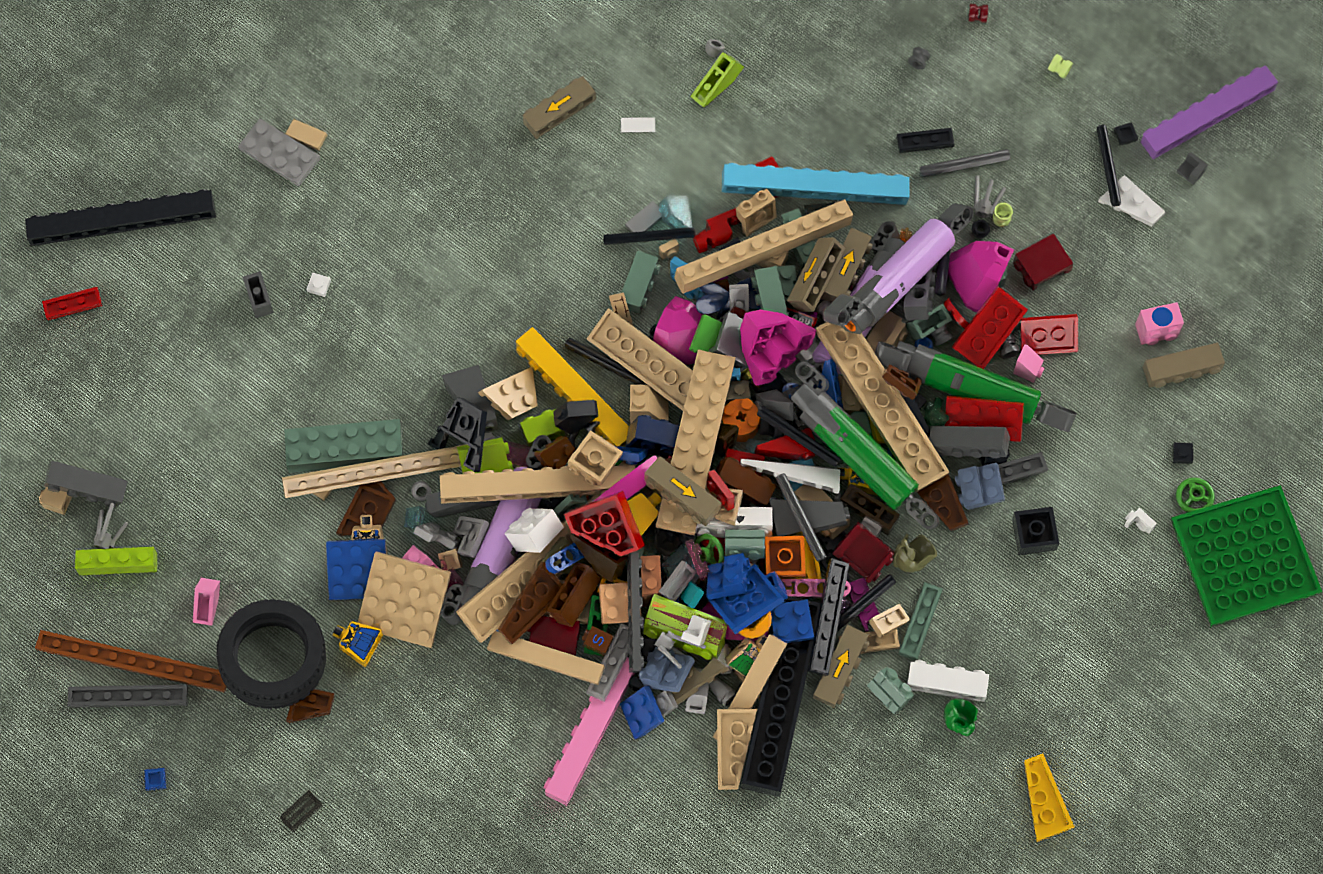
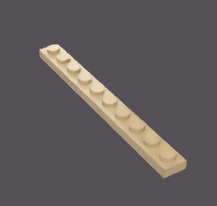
[282,444,467,498]

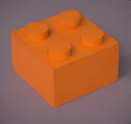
[764,536,806,579]

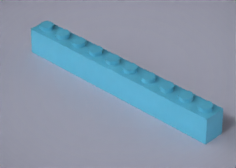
[722,163,909,205]

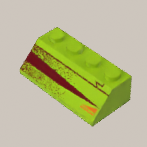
[643,594,727,660]

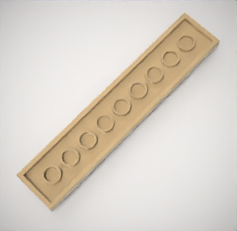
[815,322,949,492]
[656,350,736,536]
[456,495,601,643]

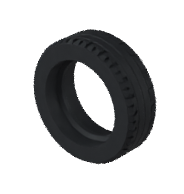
[216,599,326,709]

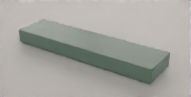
[898,582,943,660]

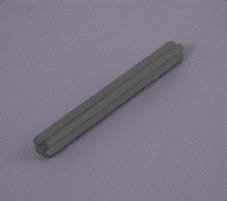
[920,149,1010,177]
[776,473,826,561]

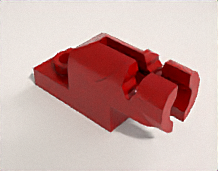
[692,207,740,254]

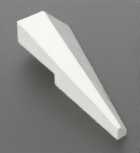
[739,459,840,494]

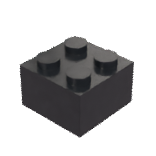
[1012,507,1060,555]

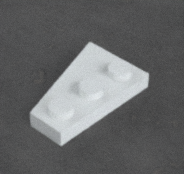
[1098,175,1165,227]

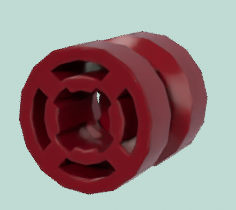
[968,3,988,23]

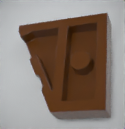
[882,364,922,400]
[534,436,575,469]
[286,689,335,723]

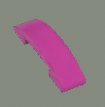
[593,455,657,502]

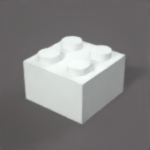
[504,508,564,553]

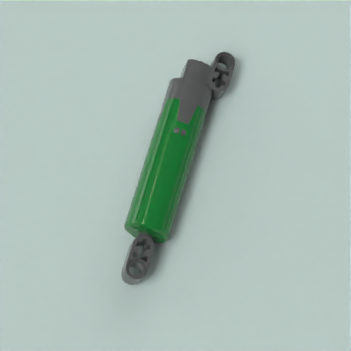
[790,362,940,529]

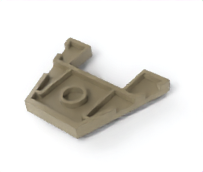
[661,646,728,704]

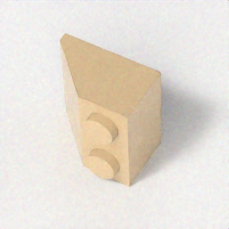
[630,385,669,424]

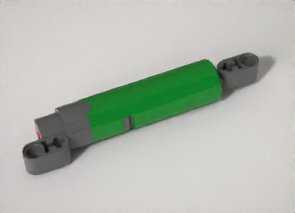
[875,341,1077,432]

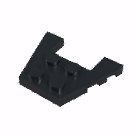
[428,397,487,472]

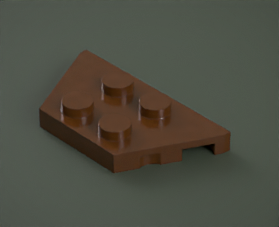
[336,481,396,536]

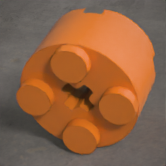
[722,398,760,442]

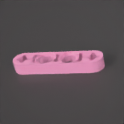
[781,579,851,598]

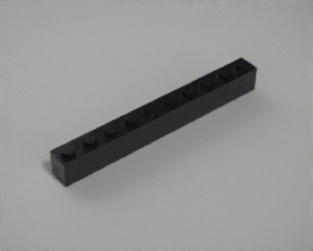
[25,189,216,246]

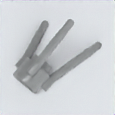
[973,175,1006,218]
[93,503,128,549]
[654,631,706,669]

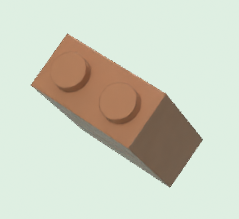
[640,555,662,607]

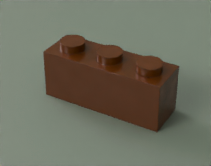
[715,457,776,507]
[547,562,602,627]

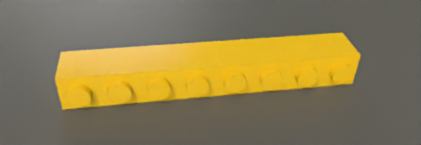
[516,327,629,447]

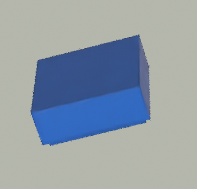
[145,768,166,791]

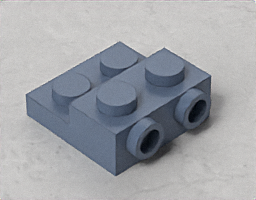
[955,463,1005,510]
[639,647,694,692]

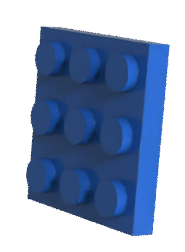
[326,539,386,600]
[706,564,785,634]

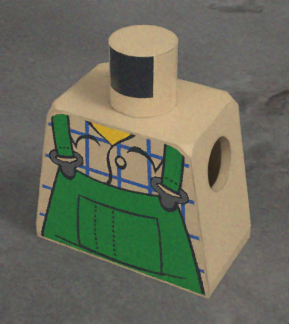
[725,635,767,677]

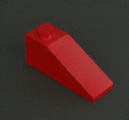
[754,428,815,460]

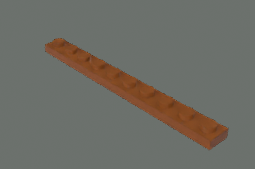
[35,630,227,693]

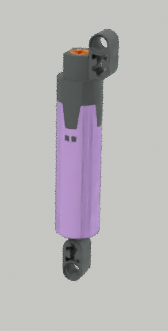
[824,203,973,334]

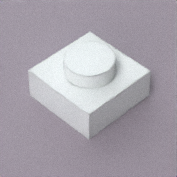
[306,273,331,297]

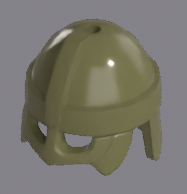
[892,533,937,573]

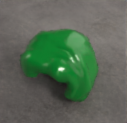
[944,699,978,736]

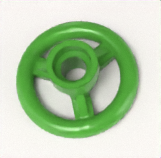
[1176,478,1215,512]
[692,534,725,571]

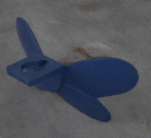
[695,278,761,319]

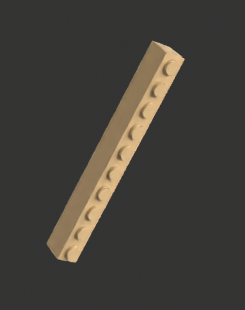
[674,199,853,294]
[440,463,635,504]

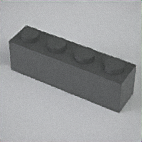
[929,426,1010,458]
[43,461,127,507]

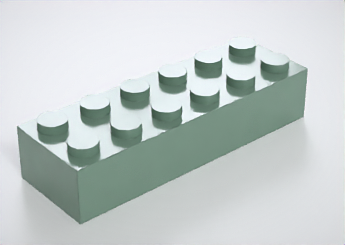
[284,419,404,473]

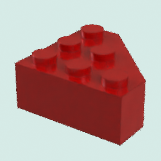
[564,491,645,556]

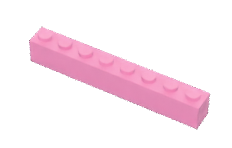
[544,657,635,806]

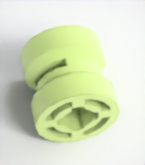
[1048,54,1073,79]
[993,203,1013,227]

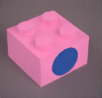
[1135,302,1184,345]

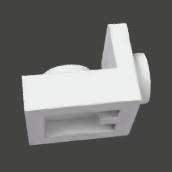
[1124,508,1157,534]

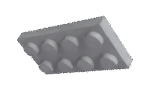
[238,119,321,187]

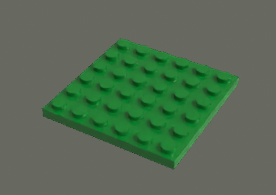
[1171,485,1323,627]

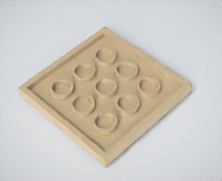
[358,551,451,648]

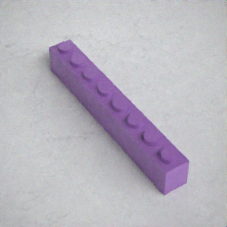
[1141,65,1278,160]

